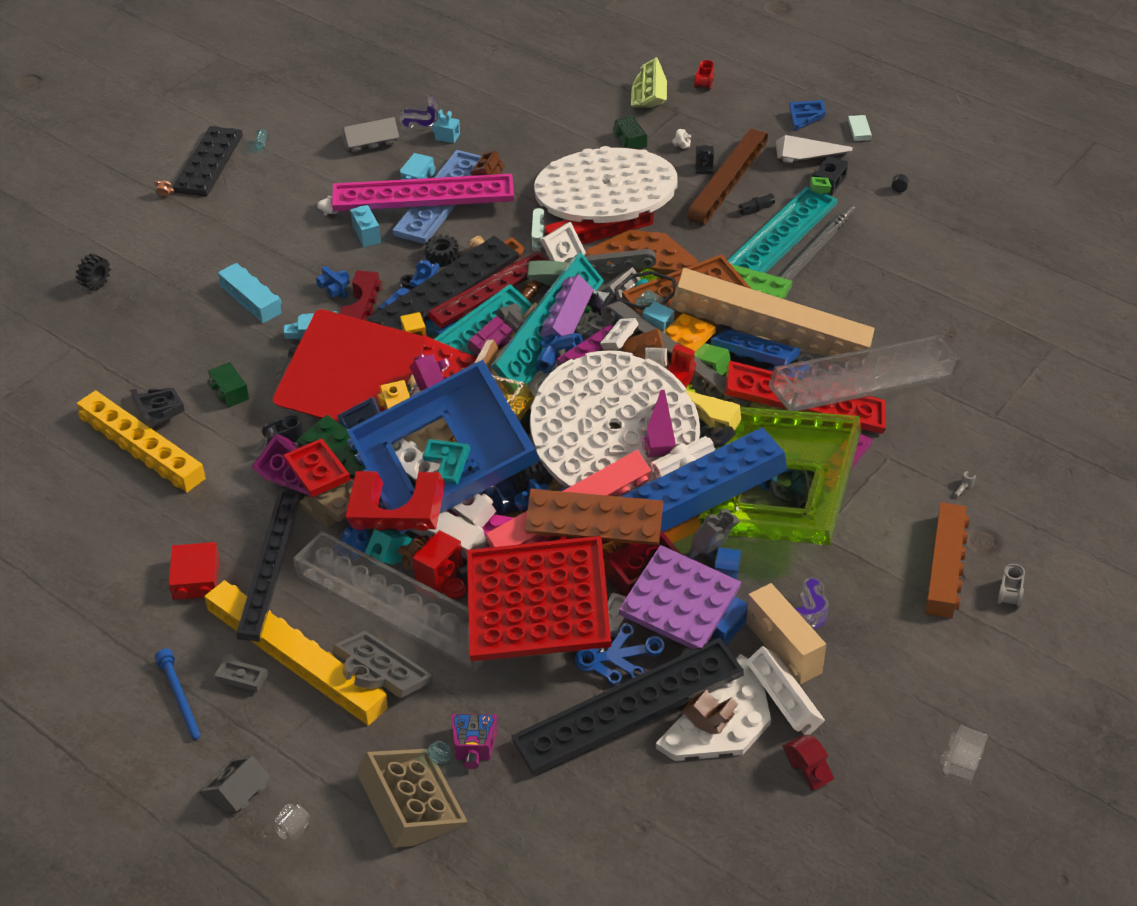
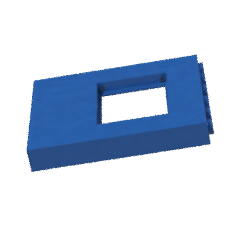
[347,359,540,534]

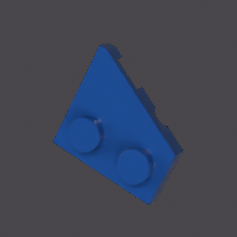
[789,100,826,131]

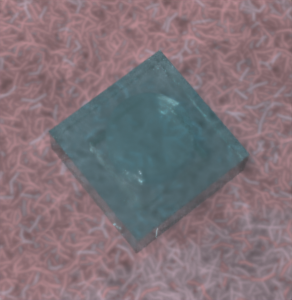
[636,289,663,306]

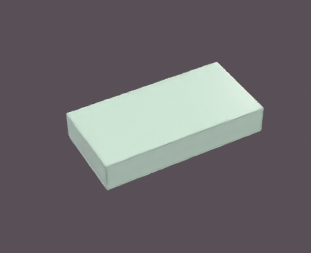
[848,115,872,141]

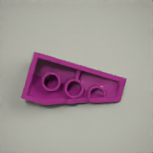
[252,434,309,495]

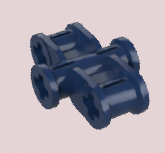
[479,475,520,515]

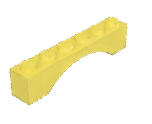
[686,391,741,430]

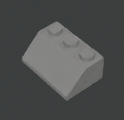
[341,117,399,152]

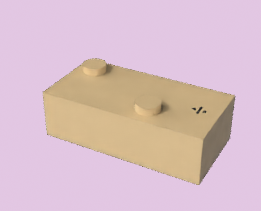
[746,583,826,685]

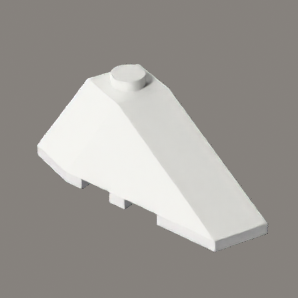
[775,135,853,163]

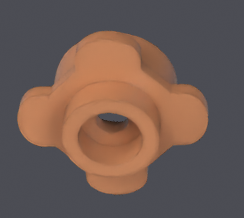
[154,180,174,196]

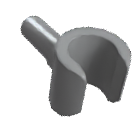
[954,471,976,498]

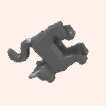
[687,509,740,566]

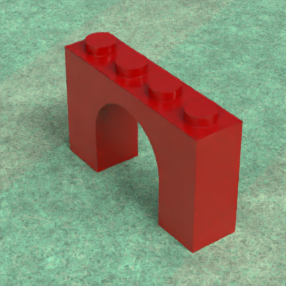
[345,471,445,531]

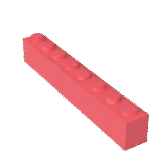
[486,449,651,547]

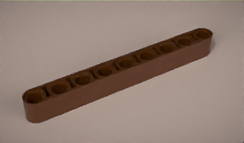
[687,128,768,225]

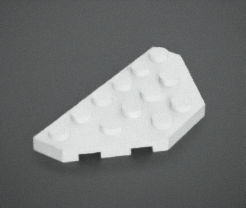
[656,654,771,761]

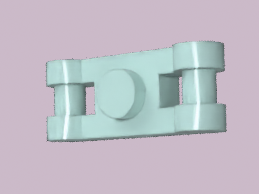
[532,208,545,252]

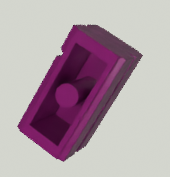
[468,316,513,357]

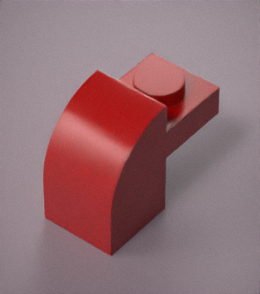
[667,344,697,388]

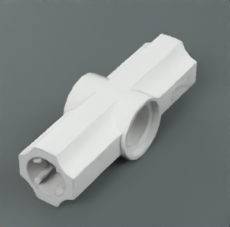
[651,436,715,478]

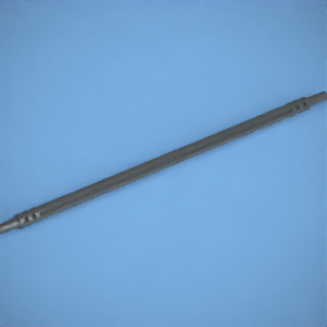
[730,205,855,329]

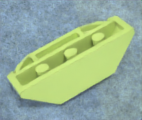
[631,57,667,108]

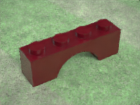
[339,270,382,320]

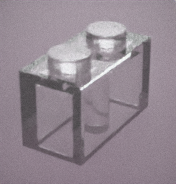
[940,725,989,785]

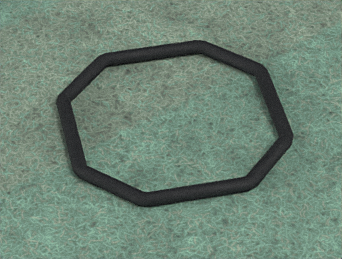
[614,271,677,310]

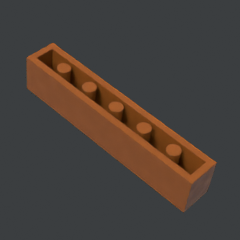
[925,502,970,618]

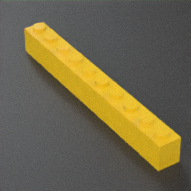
[204,580,388,726]

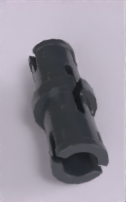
[738,193,775,215]

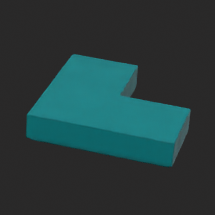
[422,439,471,485]

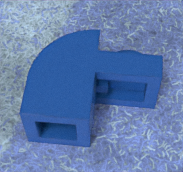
[715,547,742,580]

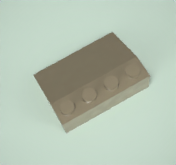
[356,749,468,848]

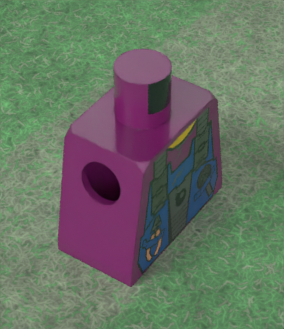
[451,714,498,769]

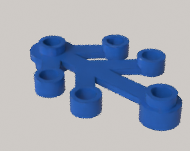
[575,623,664,686]

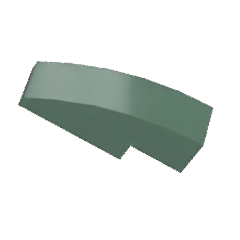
[527,261,569,286]

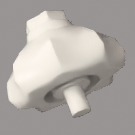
[672,129,691,149]
[317,195,338,216]

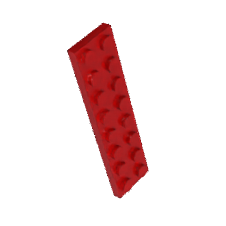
[725,361,886,434]

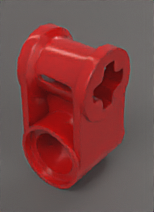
[694,60,714,89]

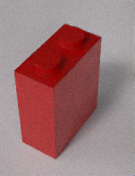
[169,542,220,600]

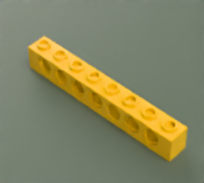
[77,390,206,493]

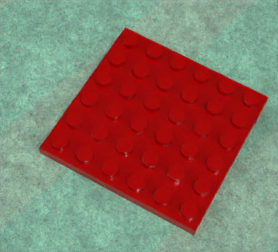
[467,536,612,662]

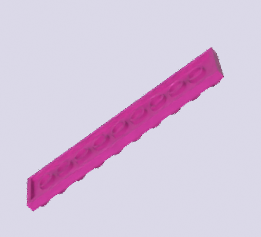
[332,174,514,211]

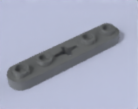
[564,249,656,274]

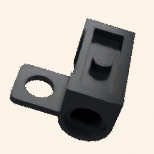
[770,464,825,515]

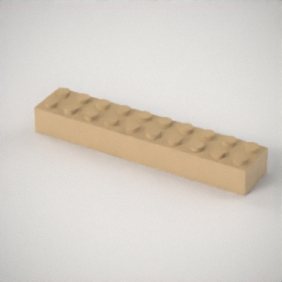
[670,268,875,367]

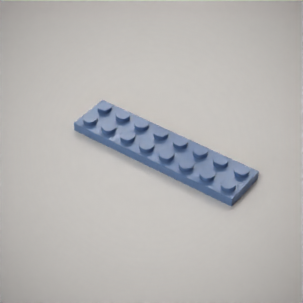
[393,150,481,244]

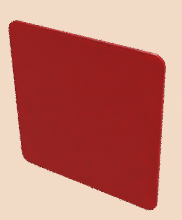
[273,309,426,423]

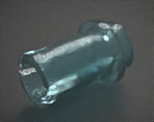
[254,129,269,151]

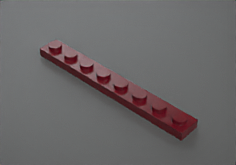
[428,251,549,329]

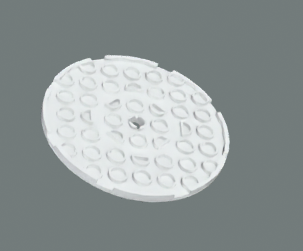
[534,146,678,223]
[530,351,700,497]

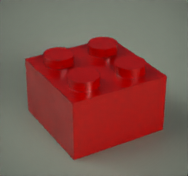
[413,530,463,598]

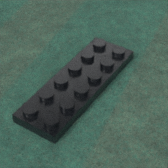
[173,126,243,197]

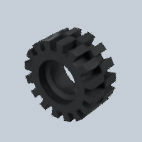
[425,234,459,267]
[76,254,111,290]
[513,460,554,493]

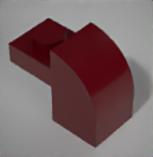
[782,735,834,790]

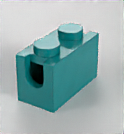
[365,529,413,565]

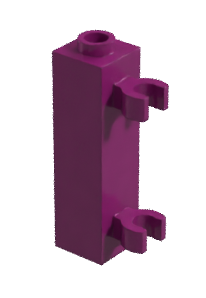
[409,354,451,392]

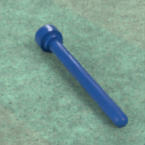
[154,649,201,740]

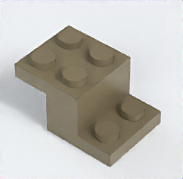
[299,478,354,529]

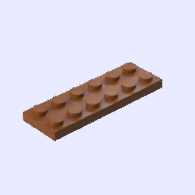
[525,489,663,546]

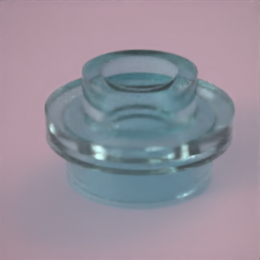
[427,741,451,764]

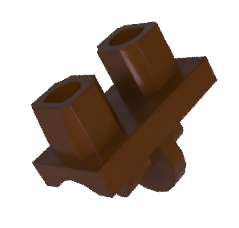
[397,535,430,570]

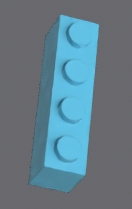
[218,263,282,323]

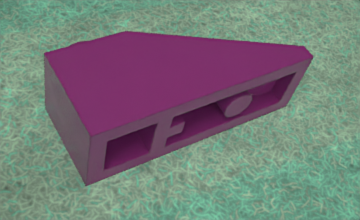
[642,389,676,458]

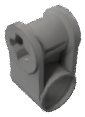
[997,564,1025,608]

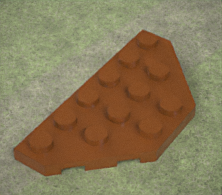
[585,230,698,275]

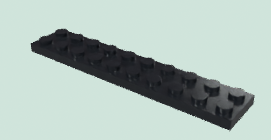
[365,236,519,330]
[511,638,744,776]

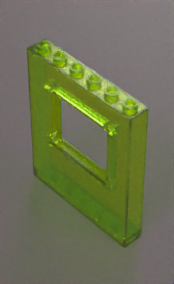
[699,407,861,545]

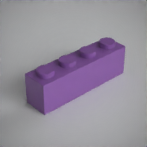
[540,274,594,338]

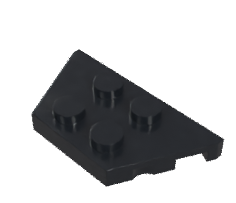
[130,388,185,428]

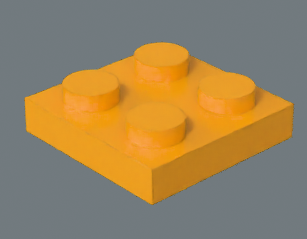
[663,313,716,352]

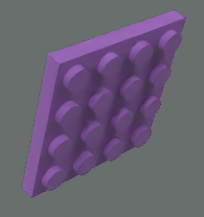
[618,545,741,650]

